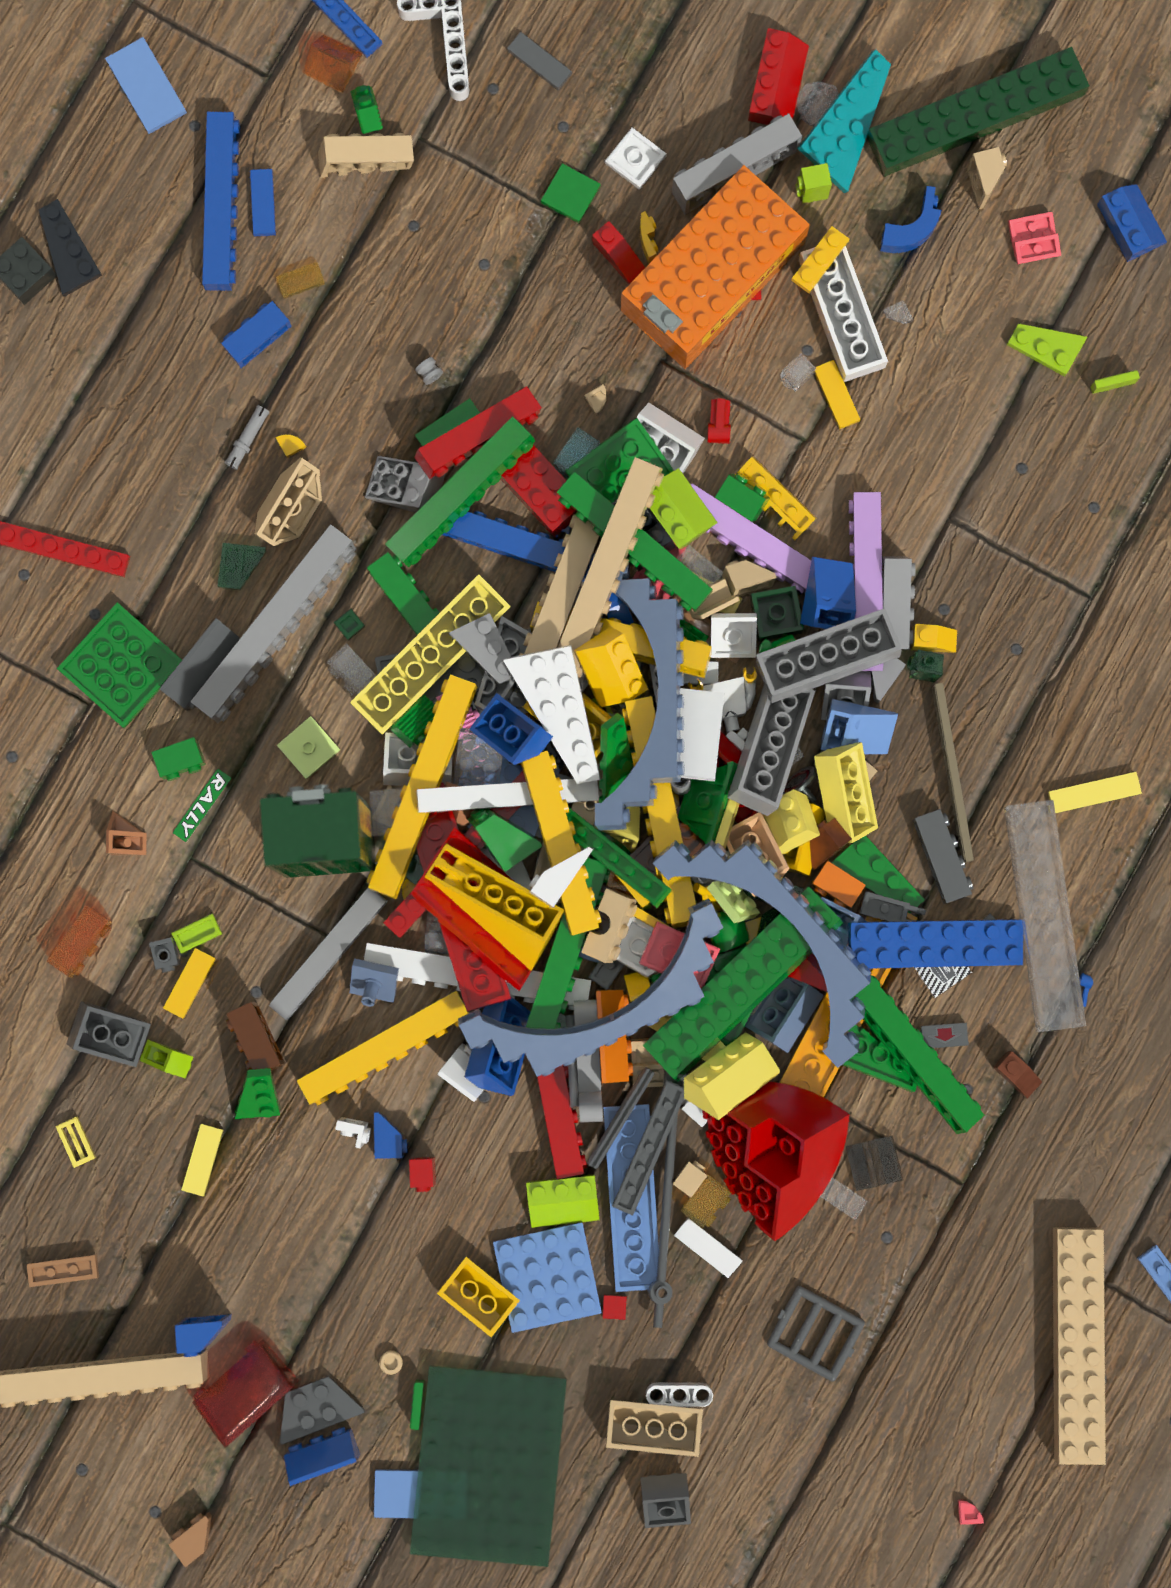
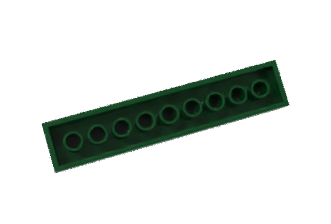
[867,47,1089,177]

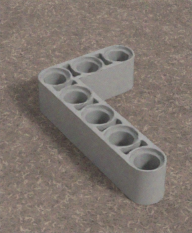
[574,999,603,1123]

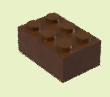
[226,1002,286,1071]

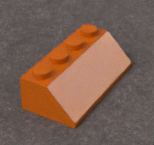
[596,990,633,1083]

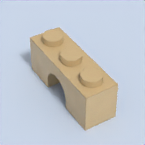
[581,889,637,963]

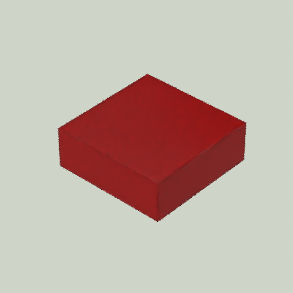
[603,1295,627,1320]

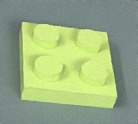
[707,881,760,923]

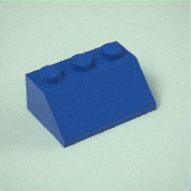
[1097,184,1167,262]
[469,693,553,765]
[175,1314,232,1357]
[284,1427,360,1486]

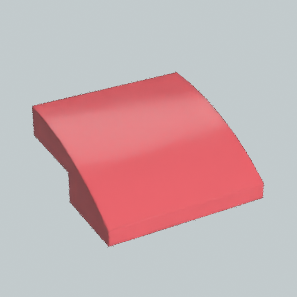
[1008,212,1061,264]

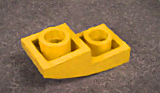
[640,211,659,264]

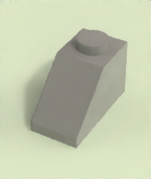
[871,658,906,704]

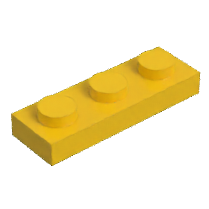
[791,226,850,293]

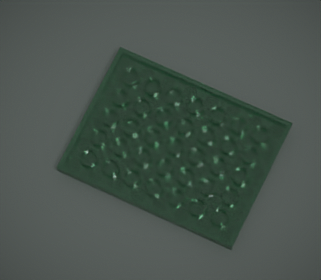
[410,1365,567,1567]

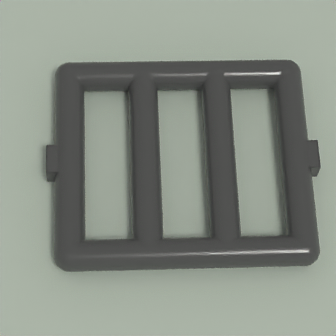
[767,1286,865,1382]

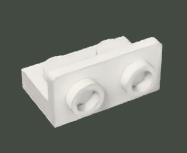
[335,1117,371,1148]

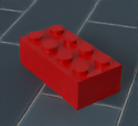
[501,445,577,538]

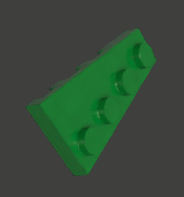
[599,713,634,803]

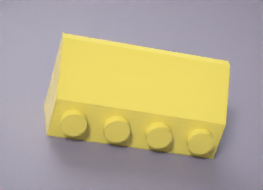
[814,742,878,843]
[684,1032,780,1120]

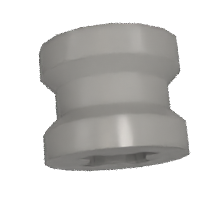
[415,357,443,385]

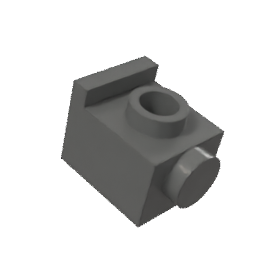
[149,938,181,973]

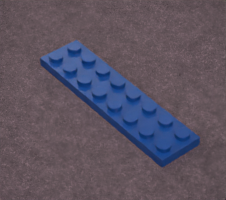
[848,919,1024,968]

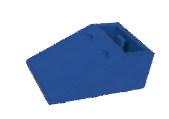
[800,557,856,629]

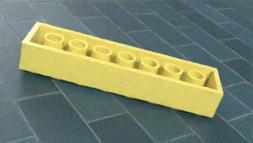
[350,574,511,735]

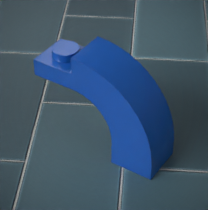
[880,186,941,253]

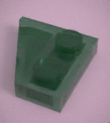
[217,543,267,590]

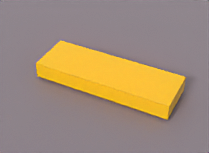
[813,360,860,430]
[163,948,216,1019]

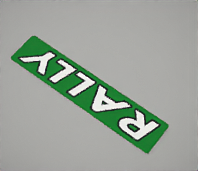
[173,769,231,842]

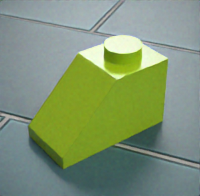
[140,1040,193,1078]

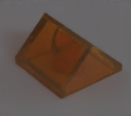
[303,35,362,93]

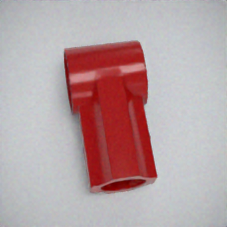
[707,398,731,444]

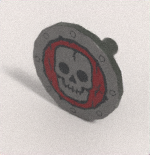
[783,766,817,804]

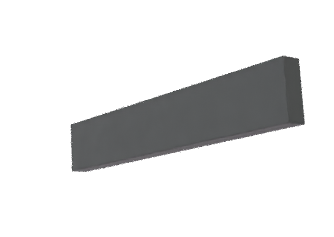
[612,1080,684,1216]

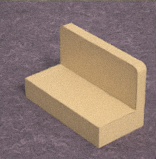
[689,579,740,619]

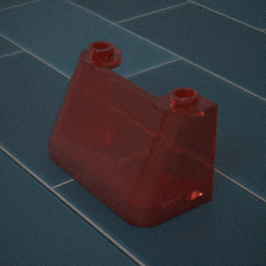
[192,1339,299,1448]

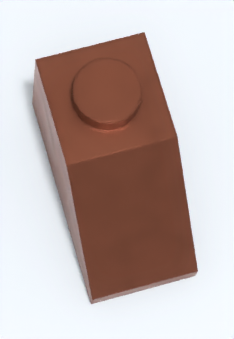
[810,818,852,870]
[993,1051,1042,1099]

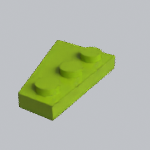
[1007,324,1087,377]

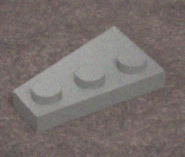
[449,613,513,685]

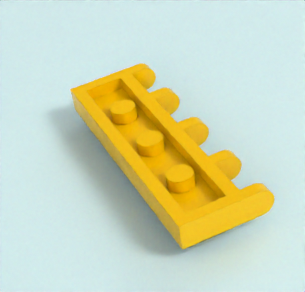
[735,456,817,541]

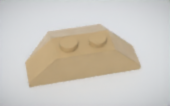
[254,457,322,546]

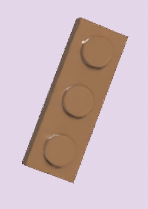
[27,1254,99,1287]

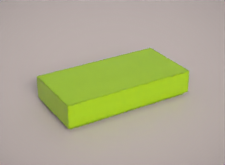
[1091,370,1140,394]
[171,913,223,954]

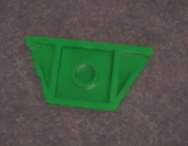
[678,761,738,844]

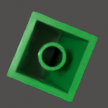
[467,808,543,872]

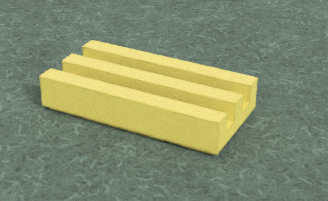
[55,1116,96,1168]

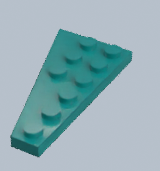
[797,49,891,193]

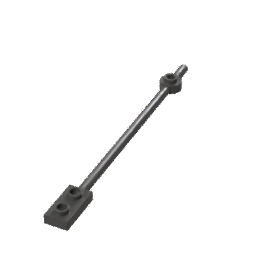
[648,1069,689,1328]

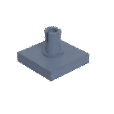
[350,958,399,1007]

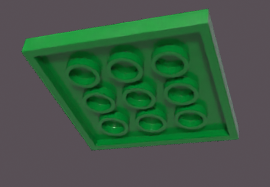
[564,418,674,503]
[57,602,182,729]

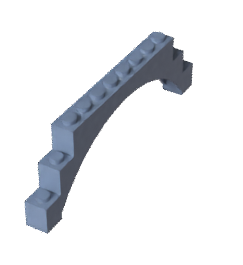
[595,565,685,830]
[653,840,871,1068]
[458,898,723,1077]

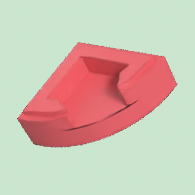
[958,1500,983,1525]

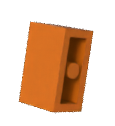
[811,861,866,909]

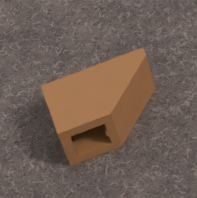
[169,1512,212,1567]

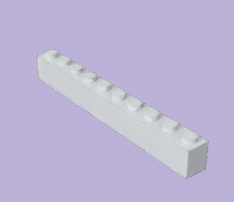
[364,943,591,1010]

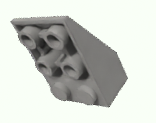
[365,456,445,513]

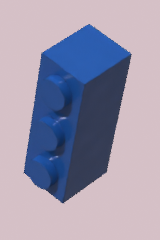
[221,301,292,369]

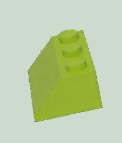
[650,468,718,549]
[526,1174,600,1228]

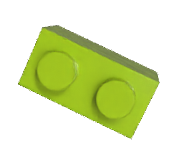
[795,163,832,204]

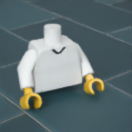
[688,667,757,732]

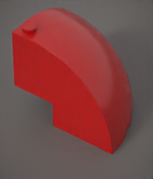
[702,1082,850,1241]

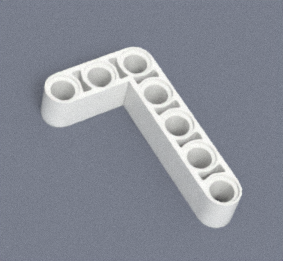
[397,0,469,101]

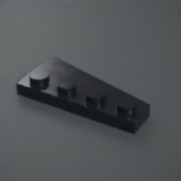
[39,199,102,297]

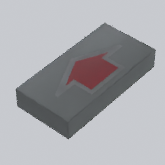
[920,1023,969,1048]

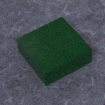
[334,609,365,640]

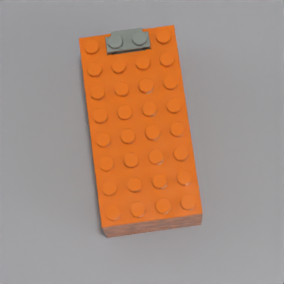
[621,165,810,369]

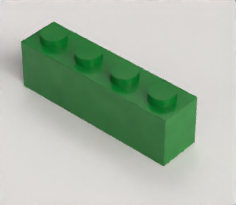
[367,552,440,635]

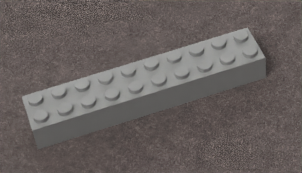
[190,525,356,724]

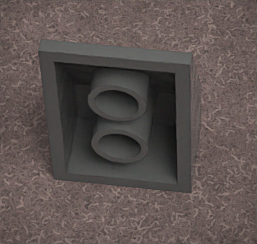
[66,1001,151,1067]

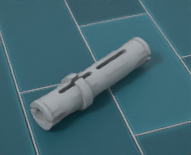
[224,405,269,470]

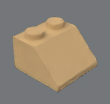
[967,147,1007,209]

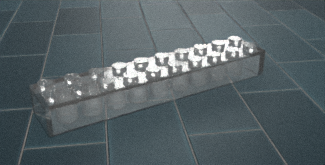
[1004,800,1086,1032]

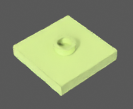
[277,716,341,779]

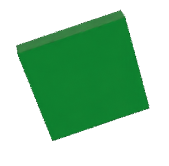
[541,163,601,223]

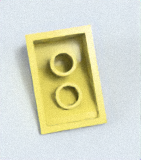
[762,789,820,854]

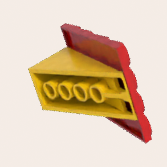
[411,827,564,991]

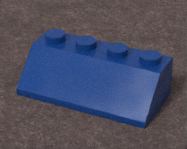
[464,997,530,1096]

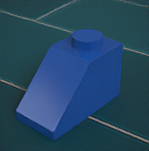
[374,1112,408,1159]

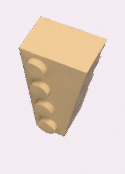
[318,133,414,178]

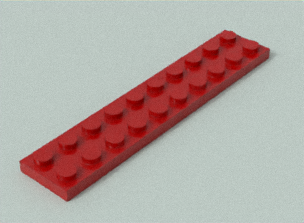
[401,782,511,1013]

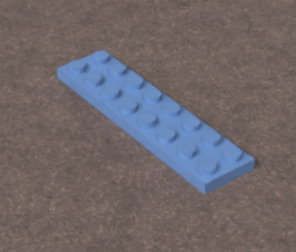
[603,1104,659,1292]

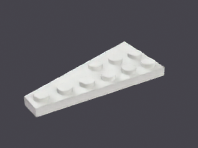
[503,645,600,784]

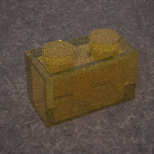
[680,1175,731,1228]

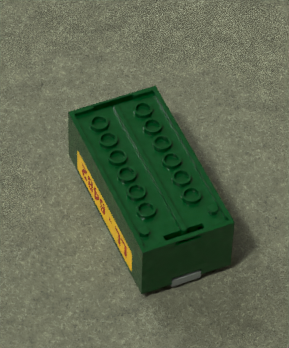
[260,785,376,878]

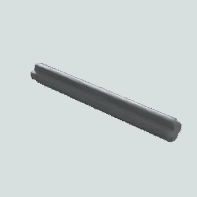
[587,1067,655,1169]

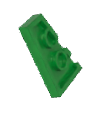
[235,1068,280,1119]

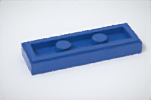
[250,169,276,237]

